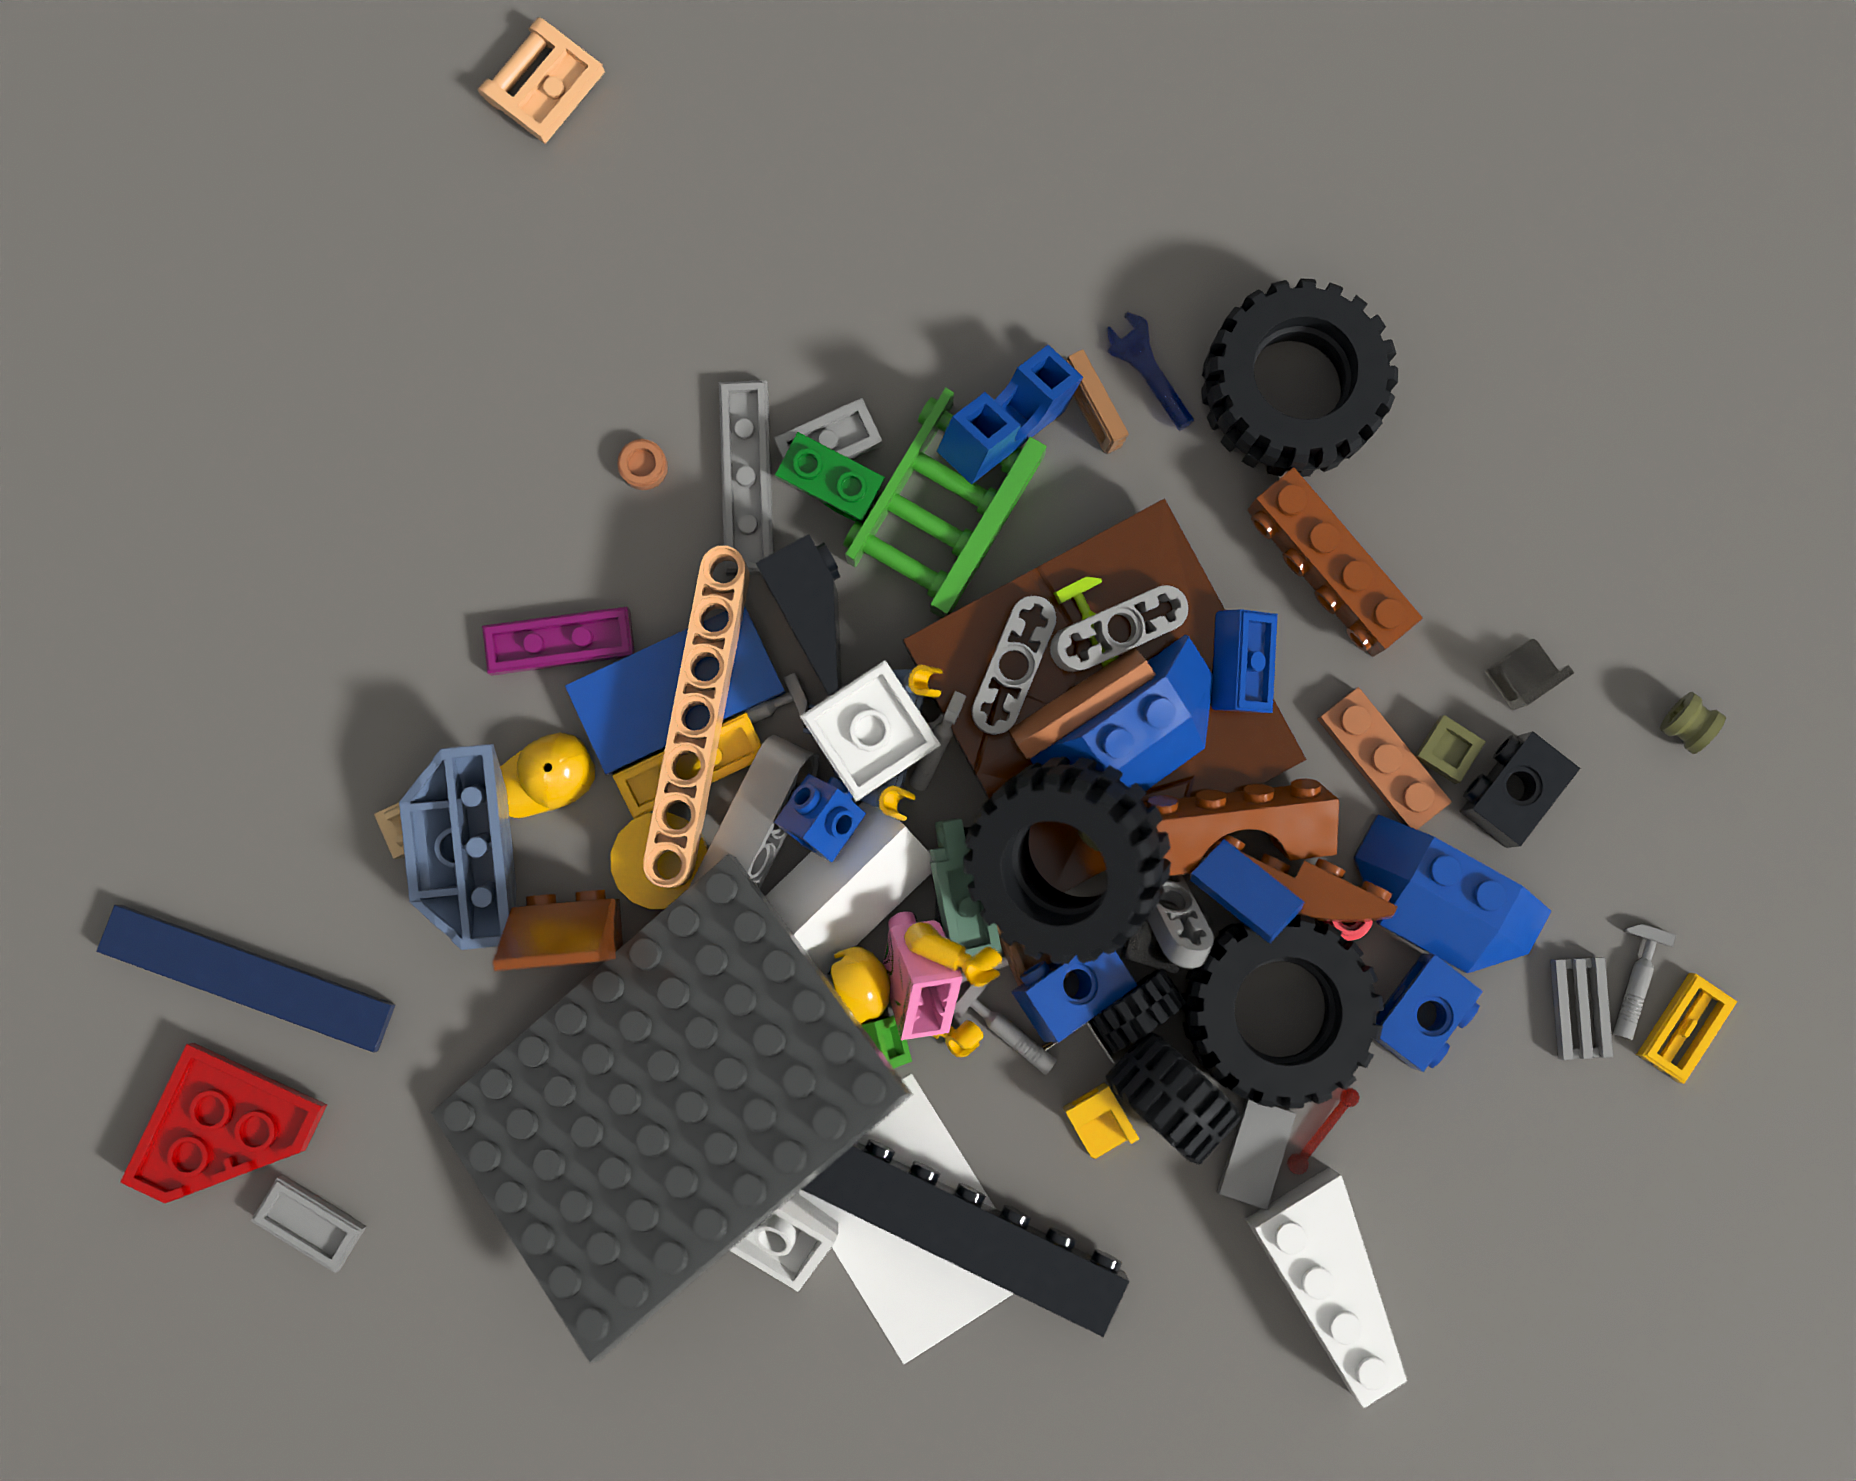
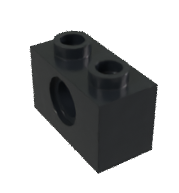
[1459,731,1581,848]

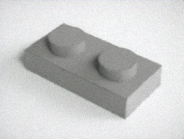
[774,398,883,460]

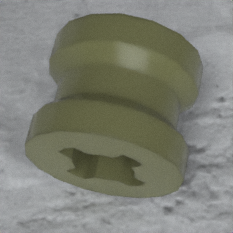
[1660,692,1726,754]

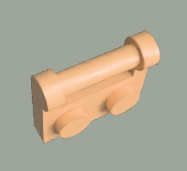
[477,17,605,144]

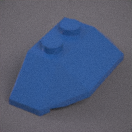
[1029,634,1213,791]
[1353,814,1551,973]

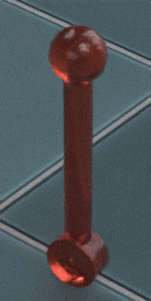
[1287,1088,1360,1175]

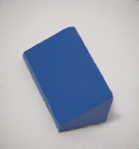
[1211,609,1278,713]

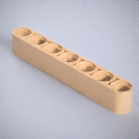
[644,546,750,888]

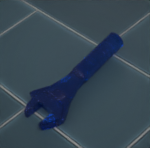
[1107,312,1194,431]

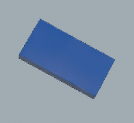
[1190,839,1304,944]

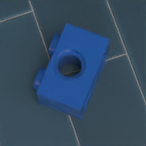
[1011,951,1137,1043]
[1374,953,1483,1072]

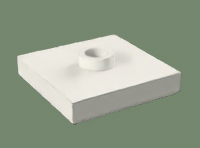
[800,660,941,801]

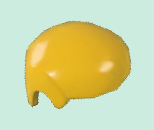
[831,947,890,1025]

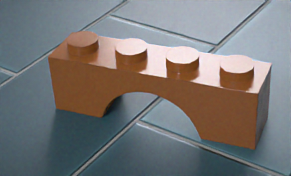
[1143,779,1339,876]

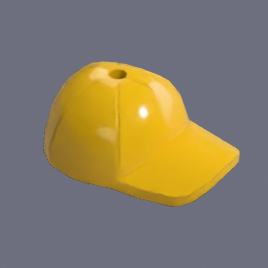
[500,732,595,818]

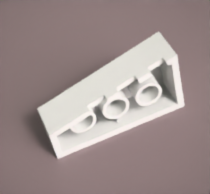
[1245,1167,1407,1408]

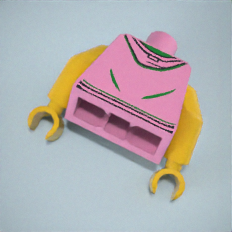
[883,912,1002,1057]

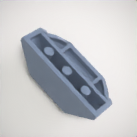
[399,744,517,950]

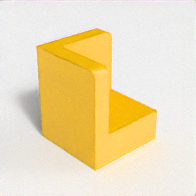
[1062,1082,1139,1159]

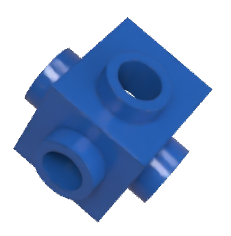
[774,774,866,862]

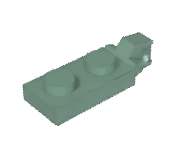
[930,818,1001,956]

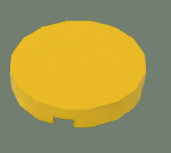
[611,812,708,909]

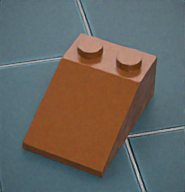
[493,890,623,971]

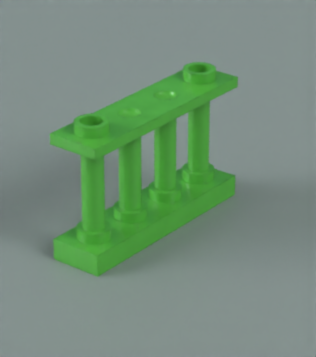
[843,387,1047,618]

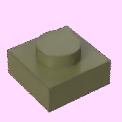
[1415,715,1486,784]

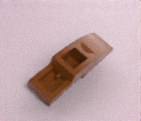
[1203,834,1398,922]

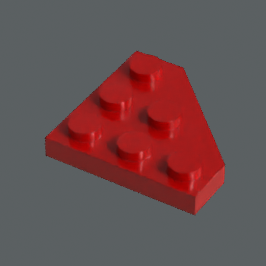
[120,1043,327,1204]

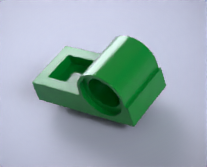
[775,432,885,523]

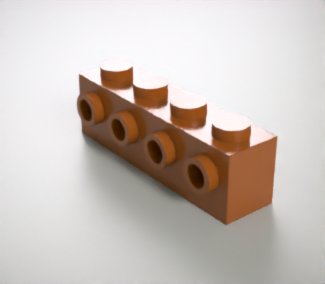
[1247,467,1423,657]

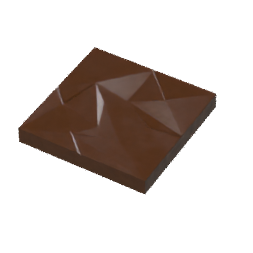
[903,498,1307,892]

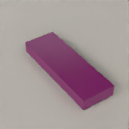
[482,607,635,676]

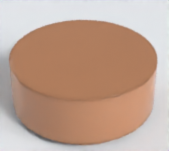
[617,439,668,490]

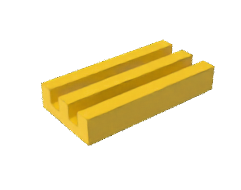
[1636,973,1738,1084]

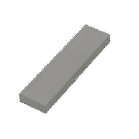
[719,380,774,576]

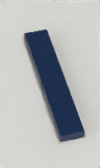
[96,905,396,1052]

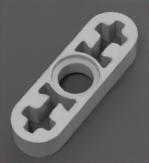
[1050,585,1188,672]
[971,596,1056,735]
[1147,874,1214,968]

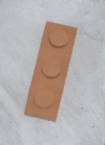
[1317,687,1452,830]

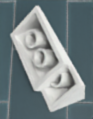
[765,802,932,975]
[729,1193,838,1292]

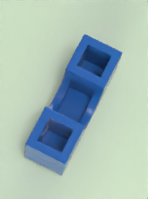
[937,345,1083,484]

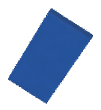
[565,606,786,775]

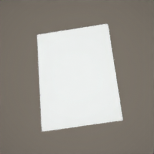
[798,1073,1014,1364]

